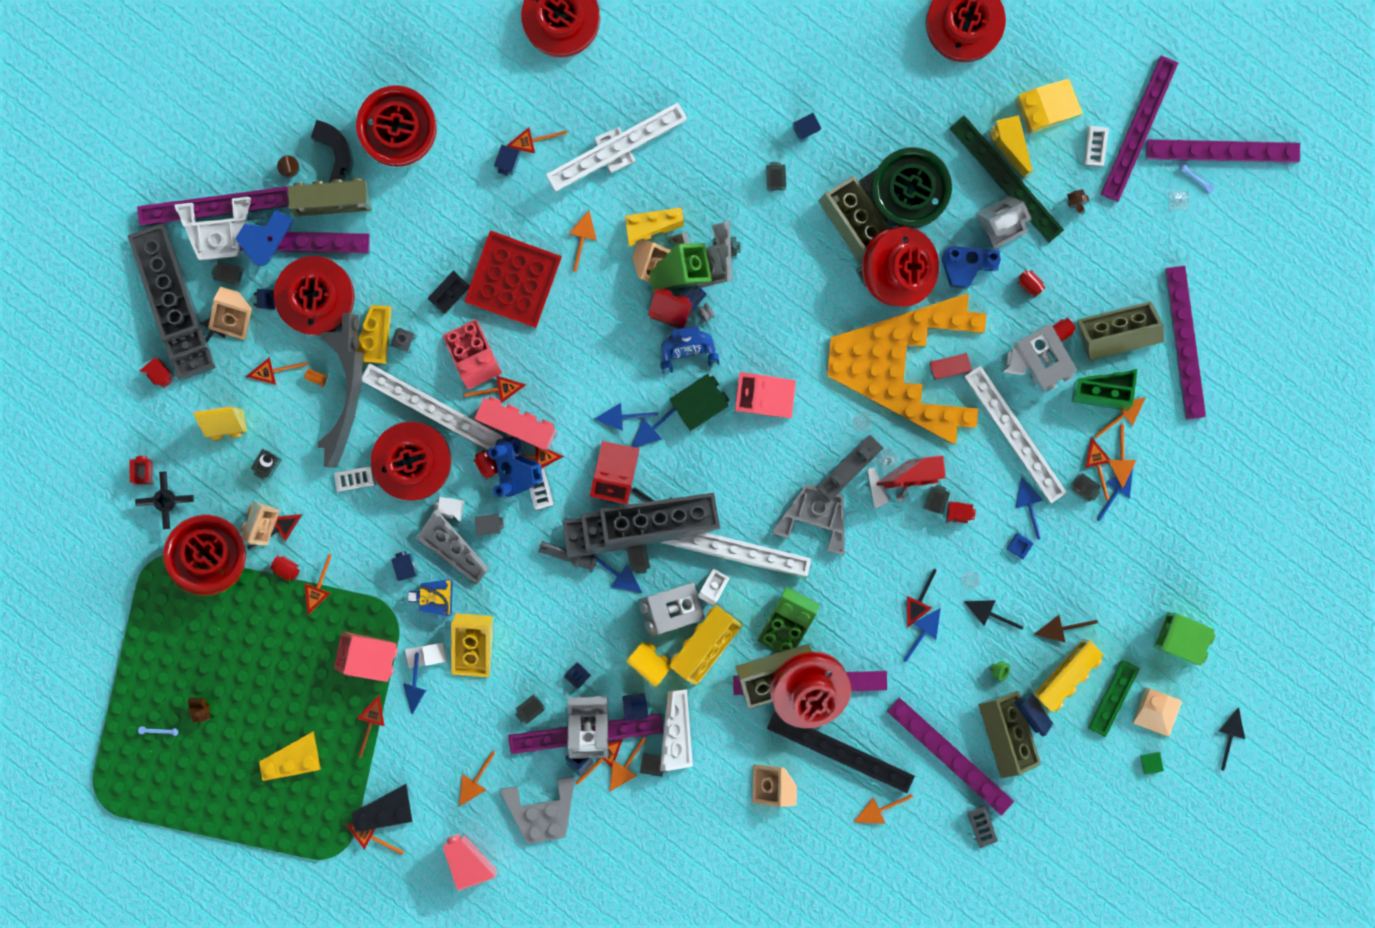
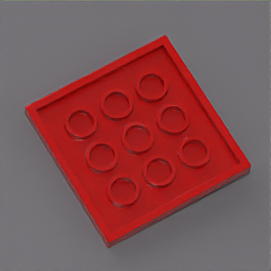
[464,230,562,328]

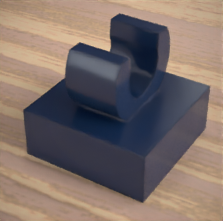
[253,289,275,310]
[564,662,591,689]

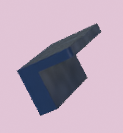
[1015,693,1053,737]

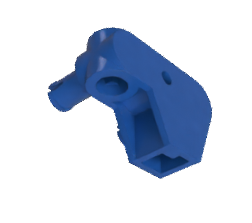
[236,210,294,266]
[941,246,1001,288]
[488,437,543,497]

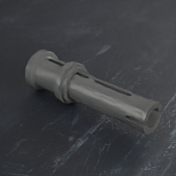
[538,541,598,573]

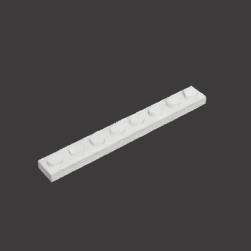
[546,103,687,192]
[362,363,504,450]
[964,366,1067,504]
[660,532,811,578]

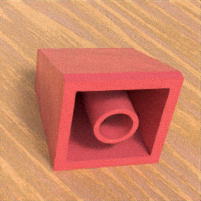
[334,631,397,682]
[442,833,498,891]

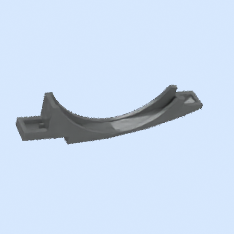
[318,313,364,468]

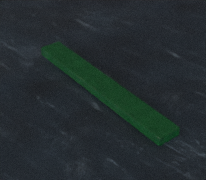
[949,115,1064,243]

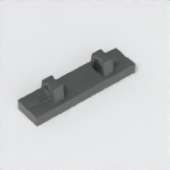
[816,435,883,502]

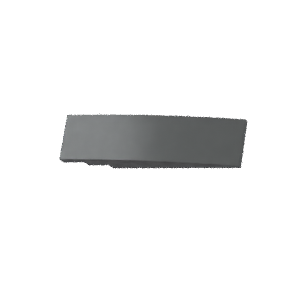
[128,223,216,381]
[562,493,720,558]

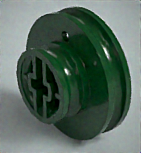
[872,147,952,228]

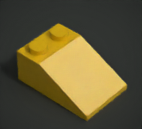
[1015,79,1083,134]
[989,115,1033,178]
[193,406,247,441]
[451,613,493,678]
[627,641,671,687]

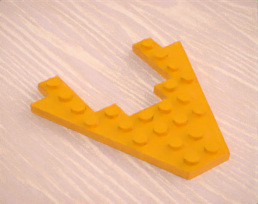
[827,294,986,444]

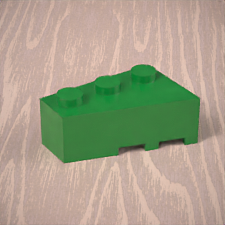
[1071,369,1138,411]

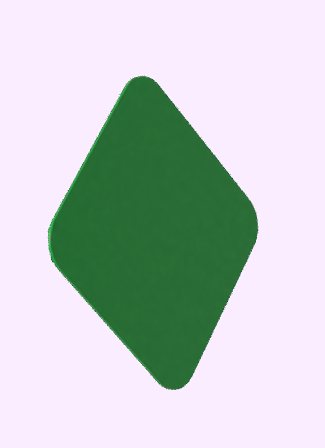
[93,555,400,860]

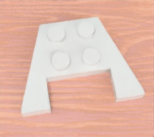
[175,197,251,261]

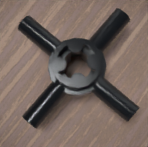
[135,471,194,530]

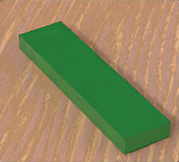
[1088,660,1140,737]

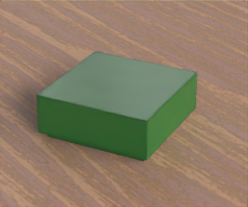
[1140,752,1164,775]

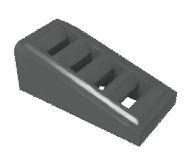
[966,805,998,848]

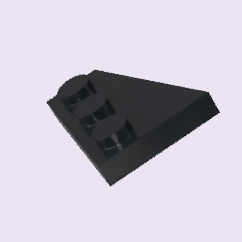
[352,783,412,832]

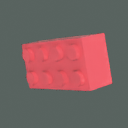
[475,396,557,451]

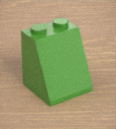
[649,243,712,292]
[1154,612,1215,666]

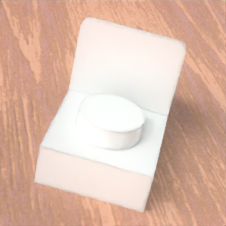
[697,568,730,606]
[405,642,447,668]

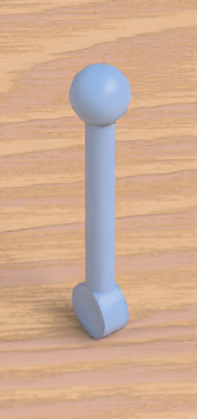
[1180,165,1214,192]
[138,726,178,736]

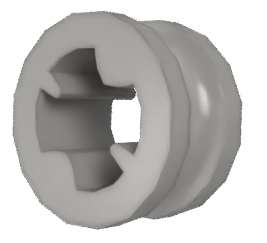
[698,303,715,322]

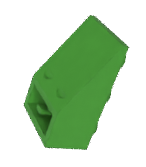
[757,586,820,652]

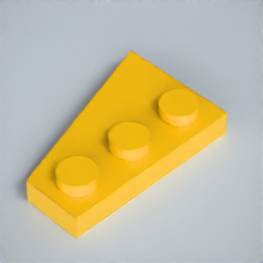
[625,208,684,247]
[357,305,392,364]
[259,731,321,781]

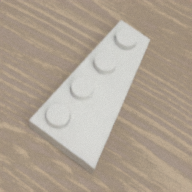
[660,689,693,771]

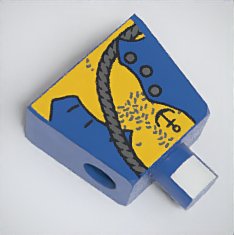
[408,579,453,616]

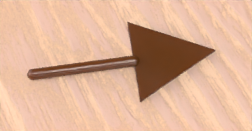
[1035,615,1098,643]

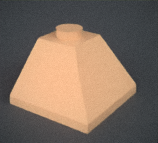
[632,240,671,283]
[208,286,252,340]
[1132,687,1182,737]
[752,764,797,807]

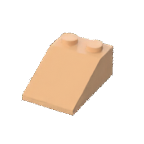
[241,501,280,546]

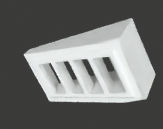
[1084,125,1109,166]
[334,466,376,492]
[868,467,891,509]
[529,469,554,510]

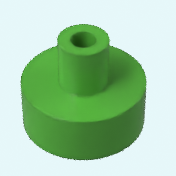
[990,661,1010,681]

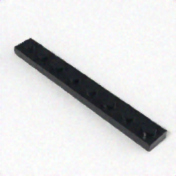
[767,711,915,793]

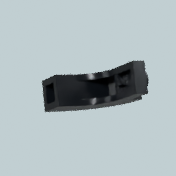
[311,120,353,183]

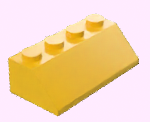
[669,605,743,686]
[1033,639,1104,712]

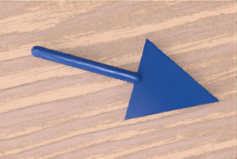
[594,403,658,431]
[632,408,676,447]
[1097,469,1133,521]
[1016,477,1043,539]
[589,554,642,592]
[903,608,941,662]
[403,652,427,714]

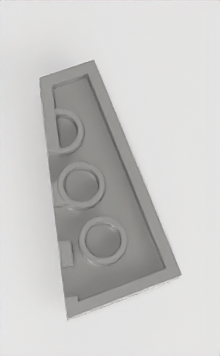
[416,509,489,584]

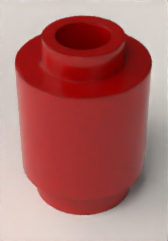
[1018,270,1046,298]
[1052,317,1076,342]
[473,450,498,480]
[270,555,300,581]

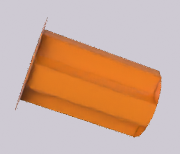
[304,369,328,388]

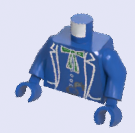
[660,326,719,374]

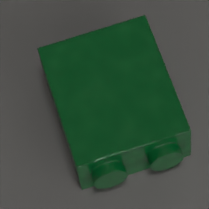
[669,374,730,432]

